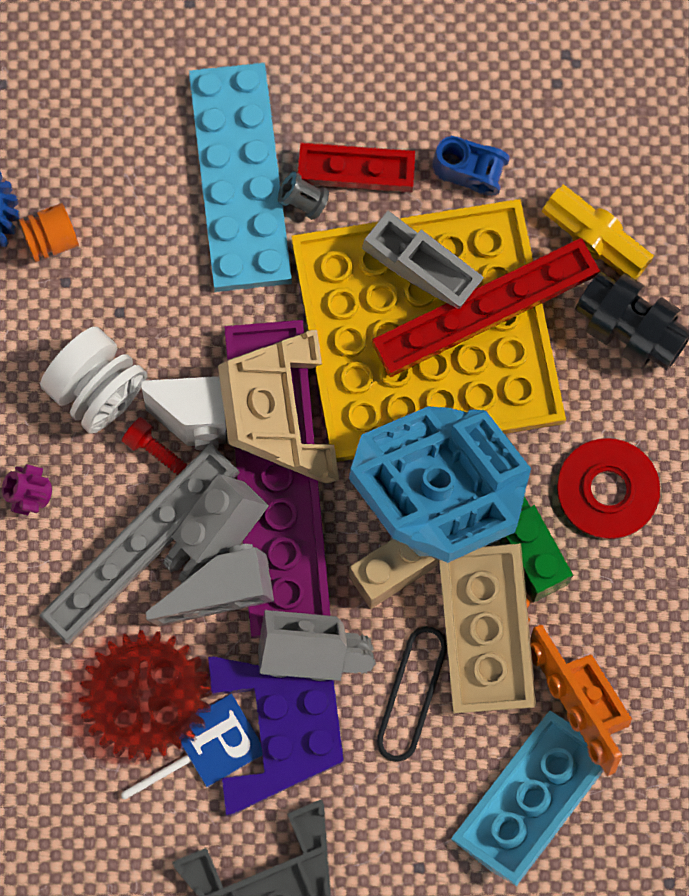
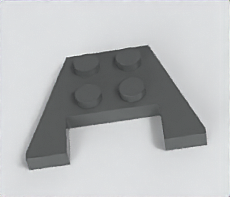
[172,799,331,896]

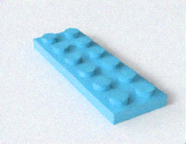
[189,63,292,292]

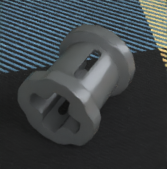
[278,172,329,220]

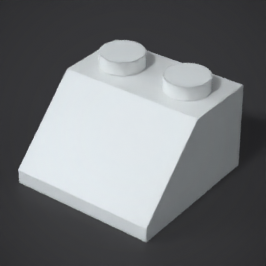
[141,376,227,451]

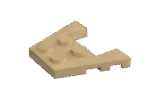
[218,330,339,483]

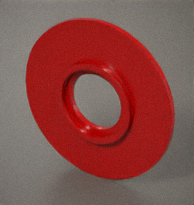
[557,438,660,539]

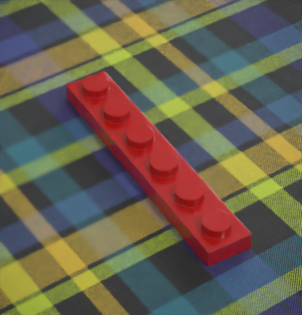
[372,238,600,377]

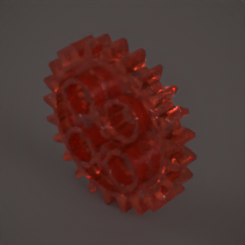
[78,630,212,764]

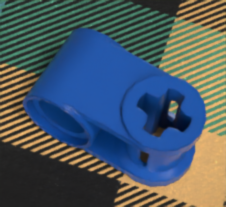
[432,136,510,196]

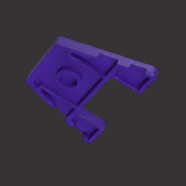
[208,657,344,817]

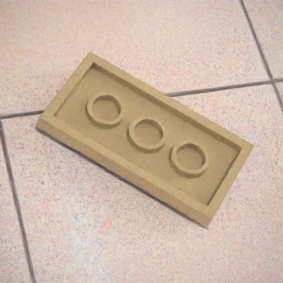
[439,543,536,713]

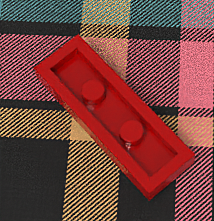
[298,142,416,192]

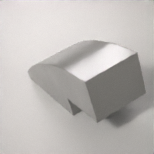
[362,211,484,309]

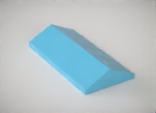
[451,710,603,886]

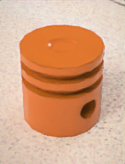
[18,203,79,263]

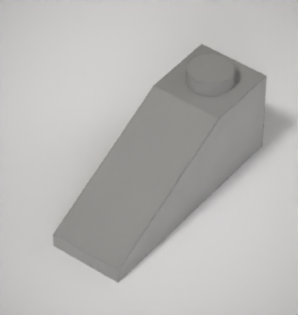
[146,544,274,626]

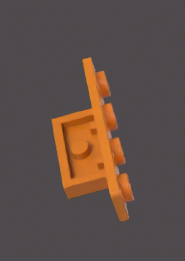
[530,624,632,776]

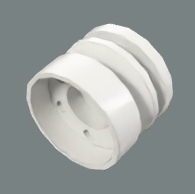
[40,327,147,434]

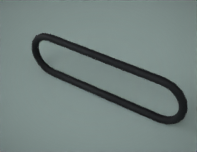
[377,626,447,762]

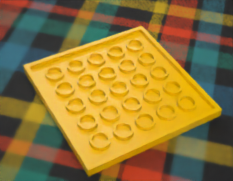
[291,199,566,462]

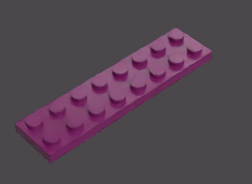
[224,320,331,639]

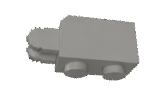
[163,474,269,583]
[258,610,376,681]

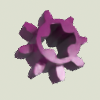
[2,464,52,516]

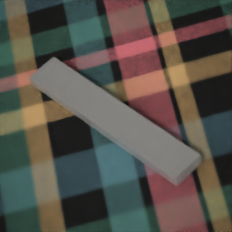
[39,443,240,645]

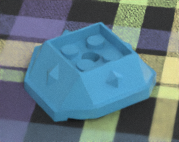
[349,406,531,563]

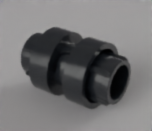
[575,271,689,371]

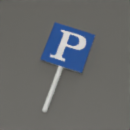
[121,694,262,799]

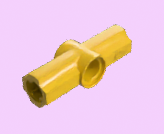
[542,184,654,280]

